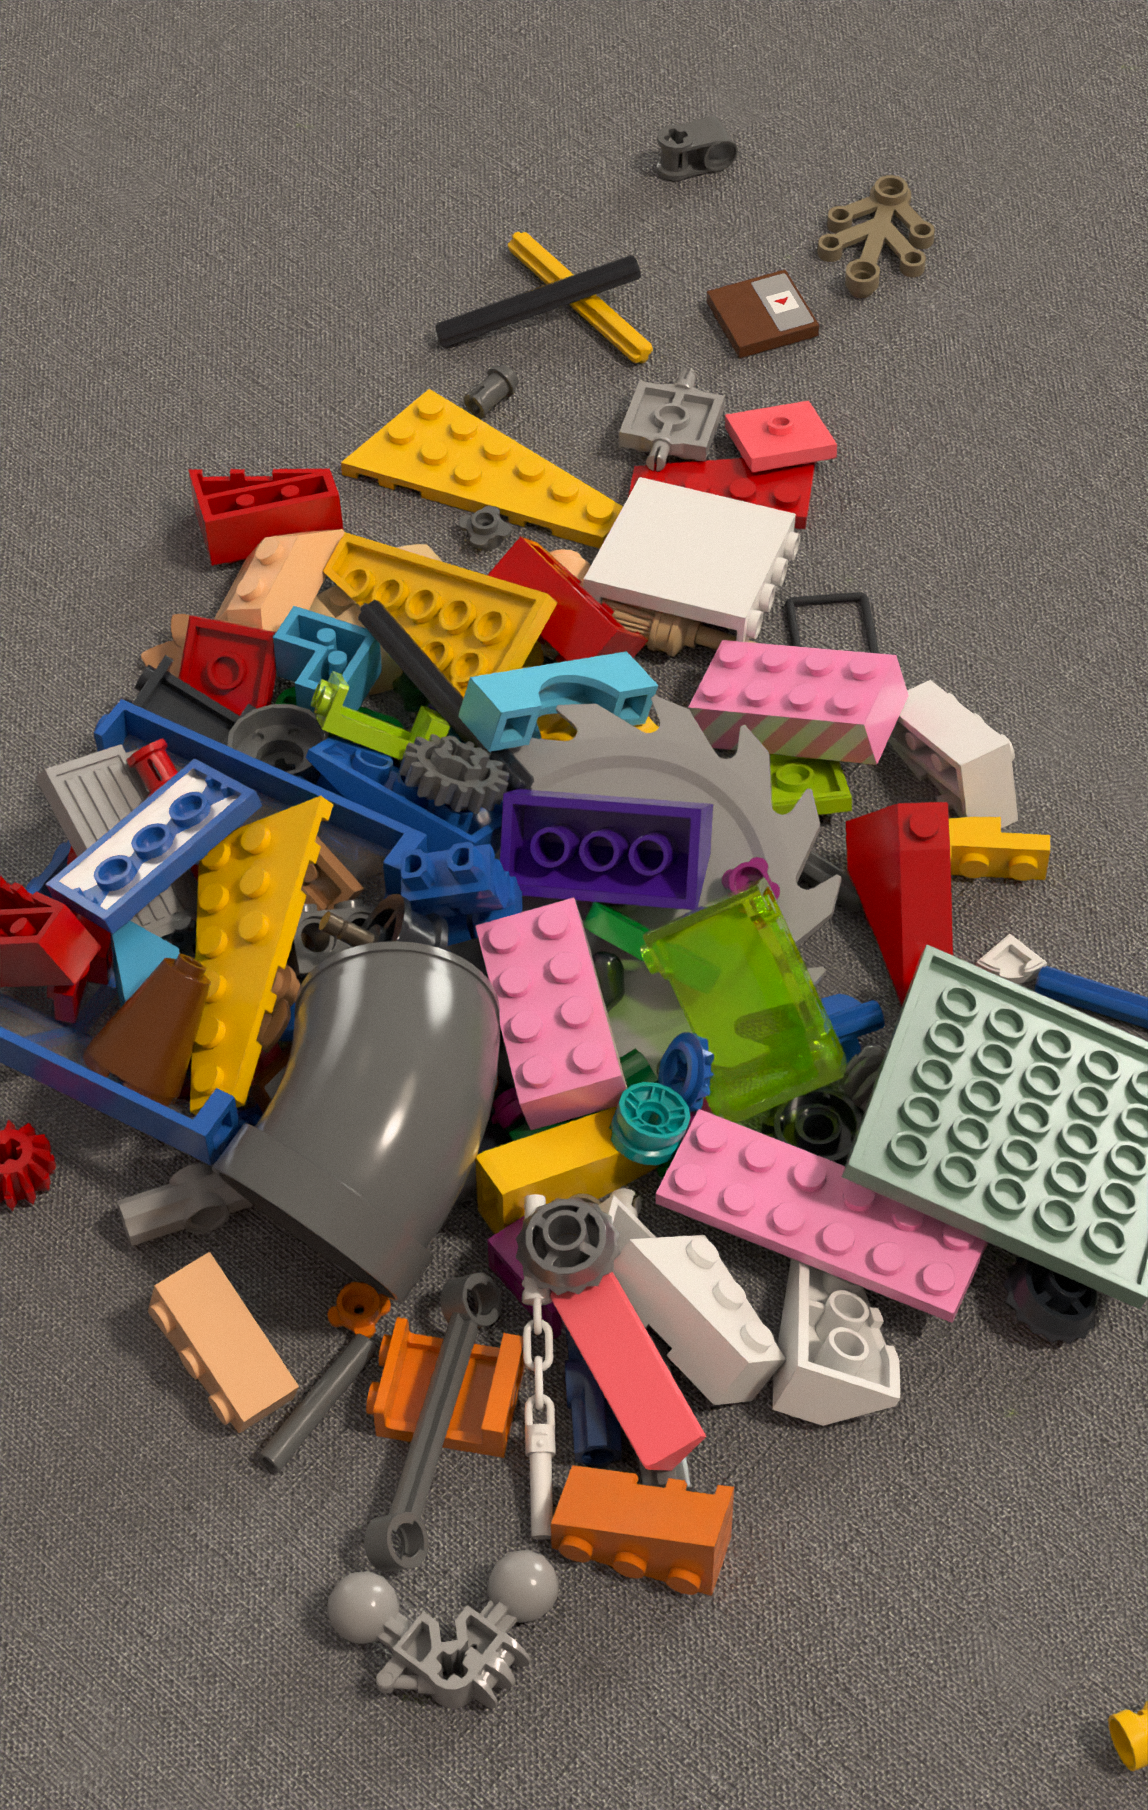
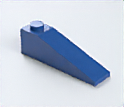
[306,735,503,855]

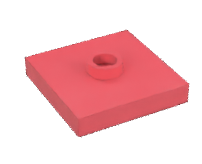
[725,401,837,473]

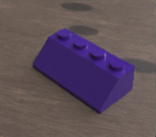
[500,789,714,910]

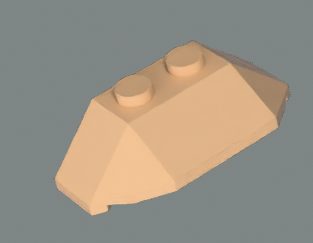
[214,529,344,673]

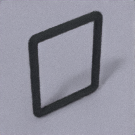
[785,592,879,654]

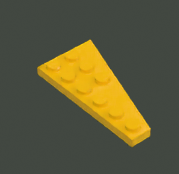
[190,796,333,1115]

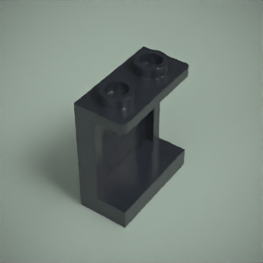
[124,655,256,774]

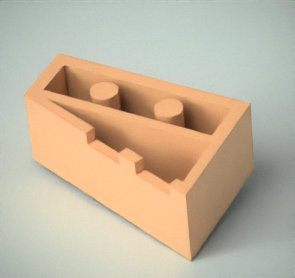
[148,1252,299,1433]

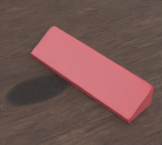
[550,1272,707,1471]

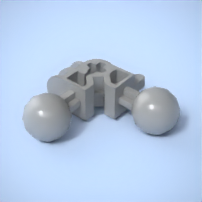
[327,1550,559,1709]

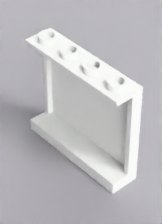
[583,477,800,642]

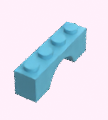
[458,651,659,752]

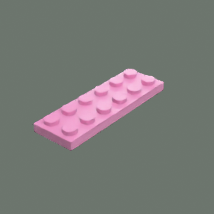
[656,1109,988,1323]

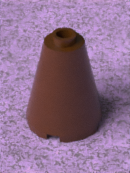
[82,954,211,1106]

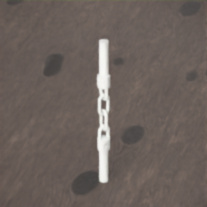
[522,1194,556,1540]

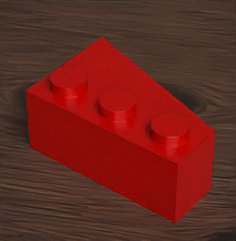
[487,536,649,663]

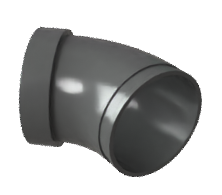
[212,941,500,1304]

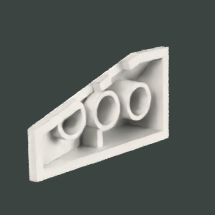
[772,1258,900,1426]

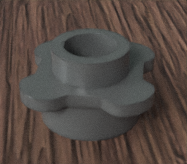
[459,506,512,551]

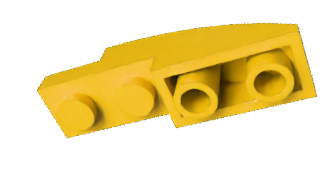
[949,817,1050,881]

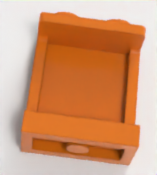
[366,1317,525,1458]

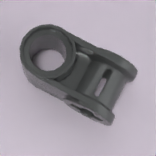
[656,116,738,181]

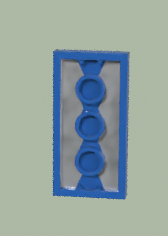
[46,759,262,934]

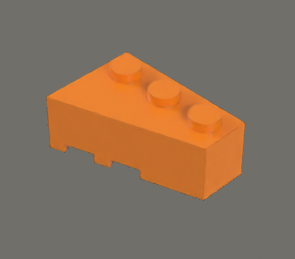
[551,1465,734,1596]

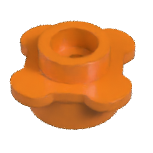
[327,1282,391,1338]

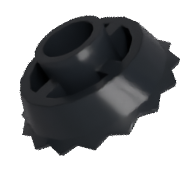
[1003,1257,1098,1345]

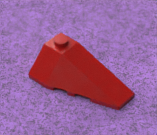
[845,802,953,1007]

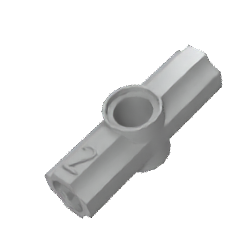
[116,1164,254,1246]

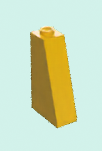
[475,1106,660,1234]

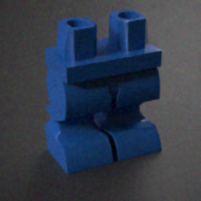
[401,842,522,946]

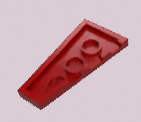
[628,458,816,530]

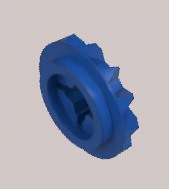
[658,1032,715,1114]

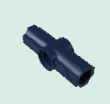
[565,1325,622,1468]

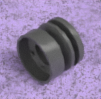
[227,704,329,824]

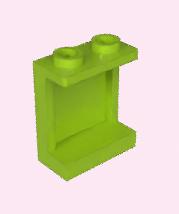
[311,671,450,760]

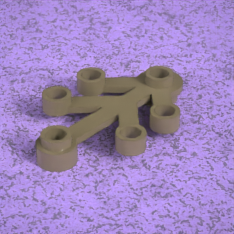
[817,175,935,298]

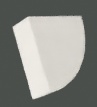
[976,934,1047,984]

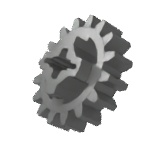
[399,734,509,814]

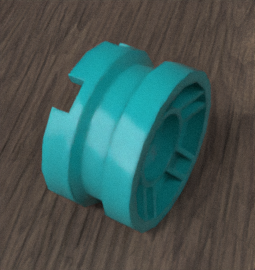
[609,1082,690,1165]

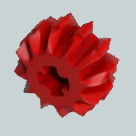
[0,1119,56,1211]

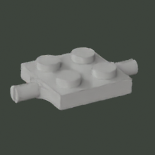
[618,368,725,471]

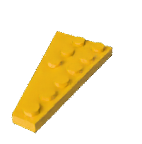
[341,389,623,549]
[323,532,557,697]

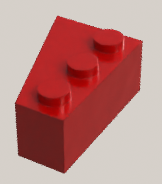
[188,468,344,566]
[0,876,102,987]

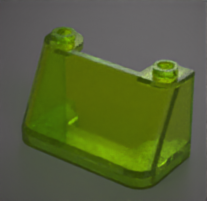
[640,877,847,1123]

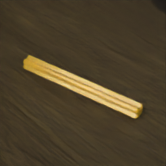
[508,232,653,364]

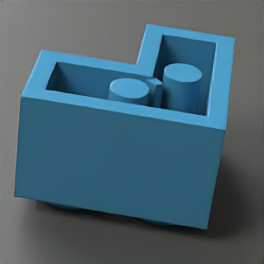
[273,606,382,714]

